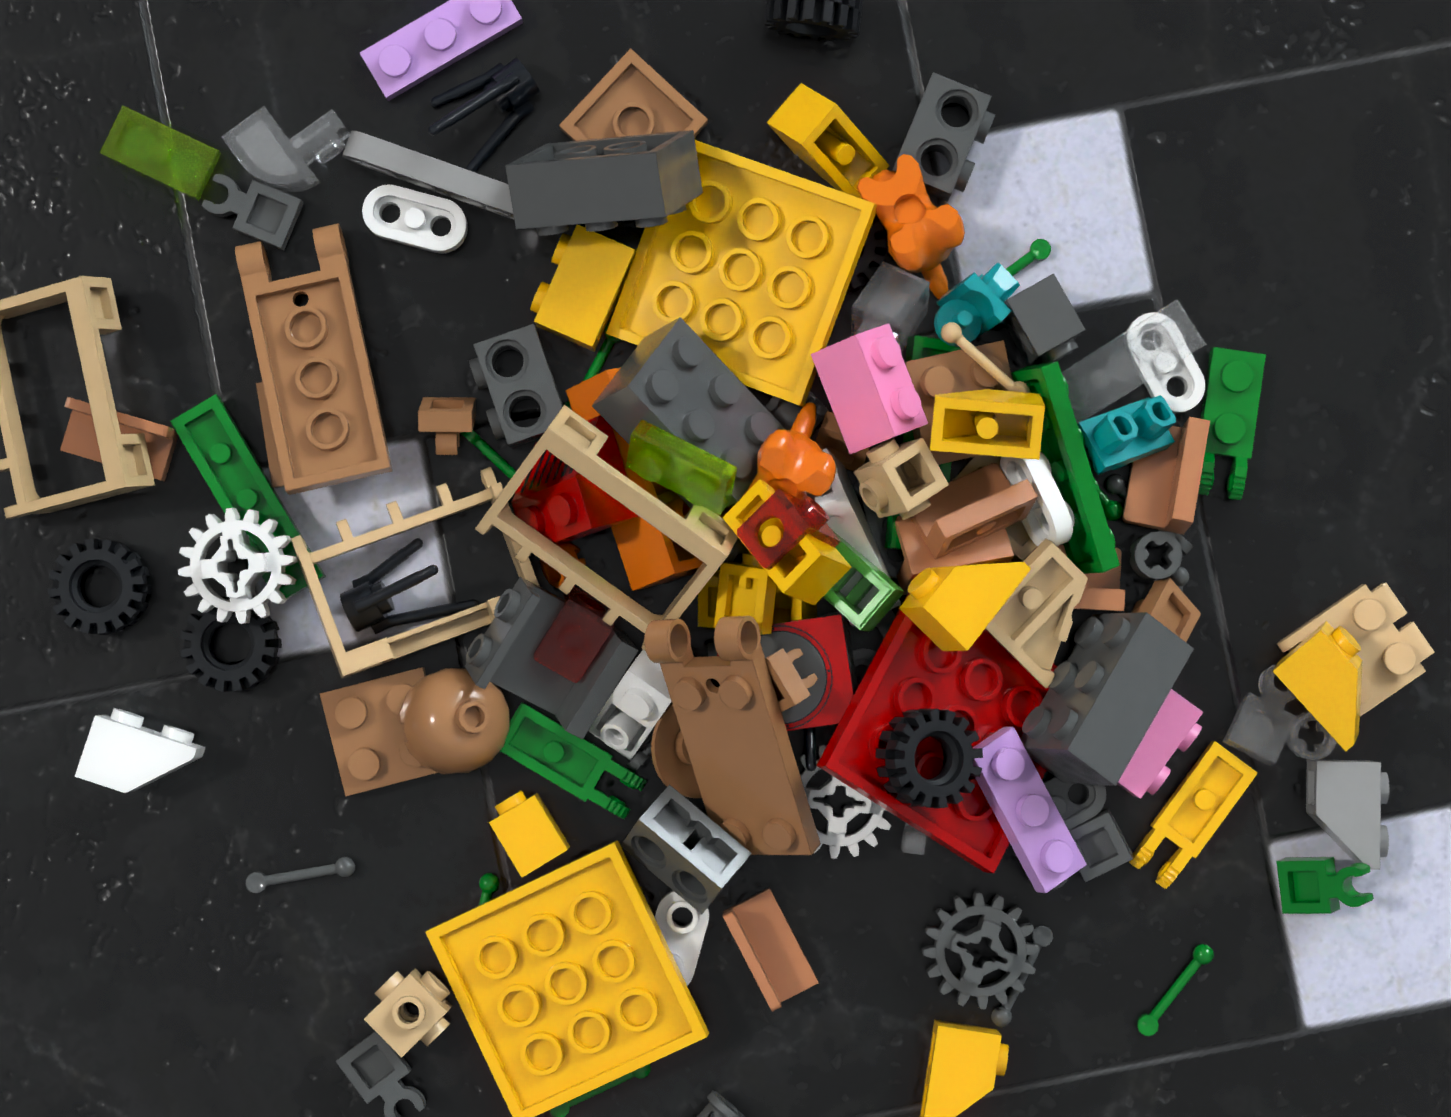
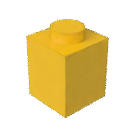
[489,790,570,877]

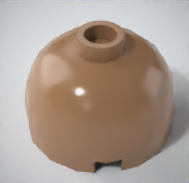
[400,668,510,774]

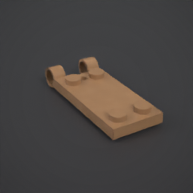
[235,223,393,495]
[644,616,821,855]

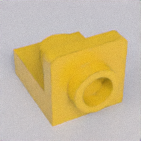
[714,553,777,635]

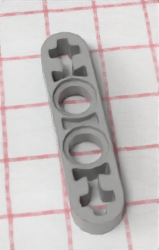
[342,130,514,220]

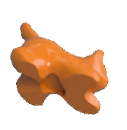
[856,154,965,299]
[741,402,836,511]

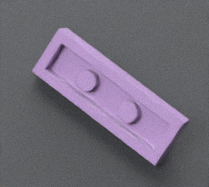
[360,0,523,101]
[973,727,1087,893]

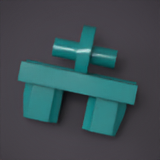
[934,263,1020,347]
[1077,395,1176,475]

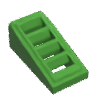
[813,519,904,631]

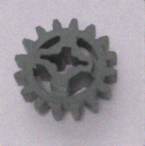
[922,891,1039,1009]

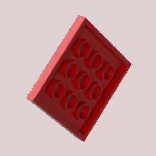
[816,592,1057,874]

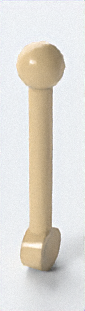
[941,322,1030,393]

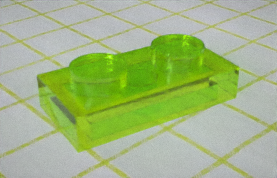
[100,105,221,201]
[626,419,738,515]

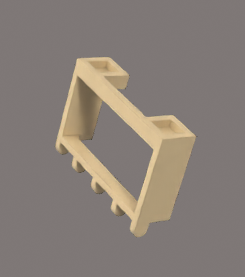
[0,276,155,519]
[475,405,738,651]
[291,467,540,679]

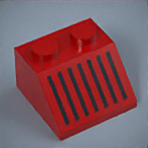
[511,415,639,545]

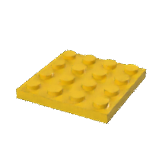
[606,140,877,407]
[425,840,710,1117]

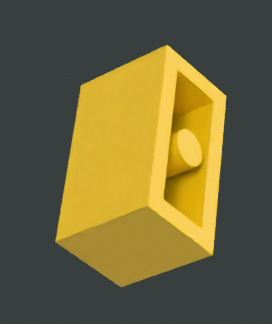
[530,224,636,352]

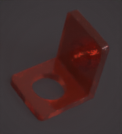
[737,488,841,570]
[534,586,615,683]

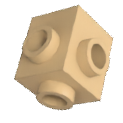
[853,438,949,520]
[364,968,452,1058]

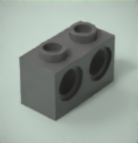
[892,72,996,202]
[1002,273,1086,366]
[469,324,563,449]
[621,784,752,914]

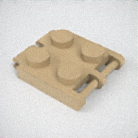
[1277,582,1434,717]

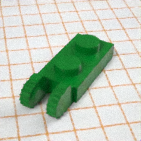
[1198,347,1266,500]
[500,702,647,820]

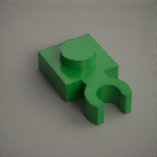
[1276,857,1374,914]

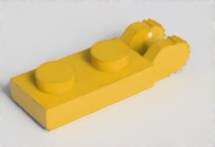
[1129,741,1258,889]

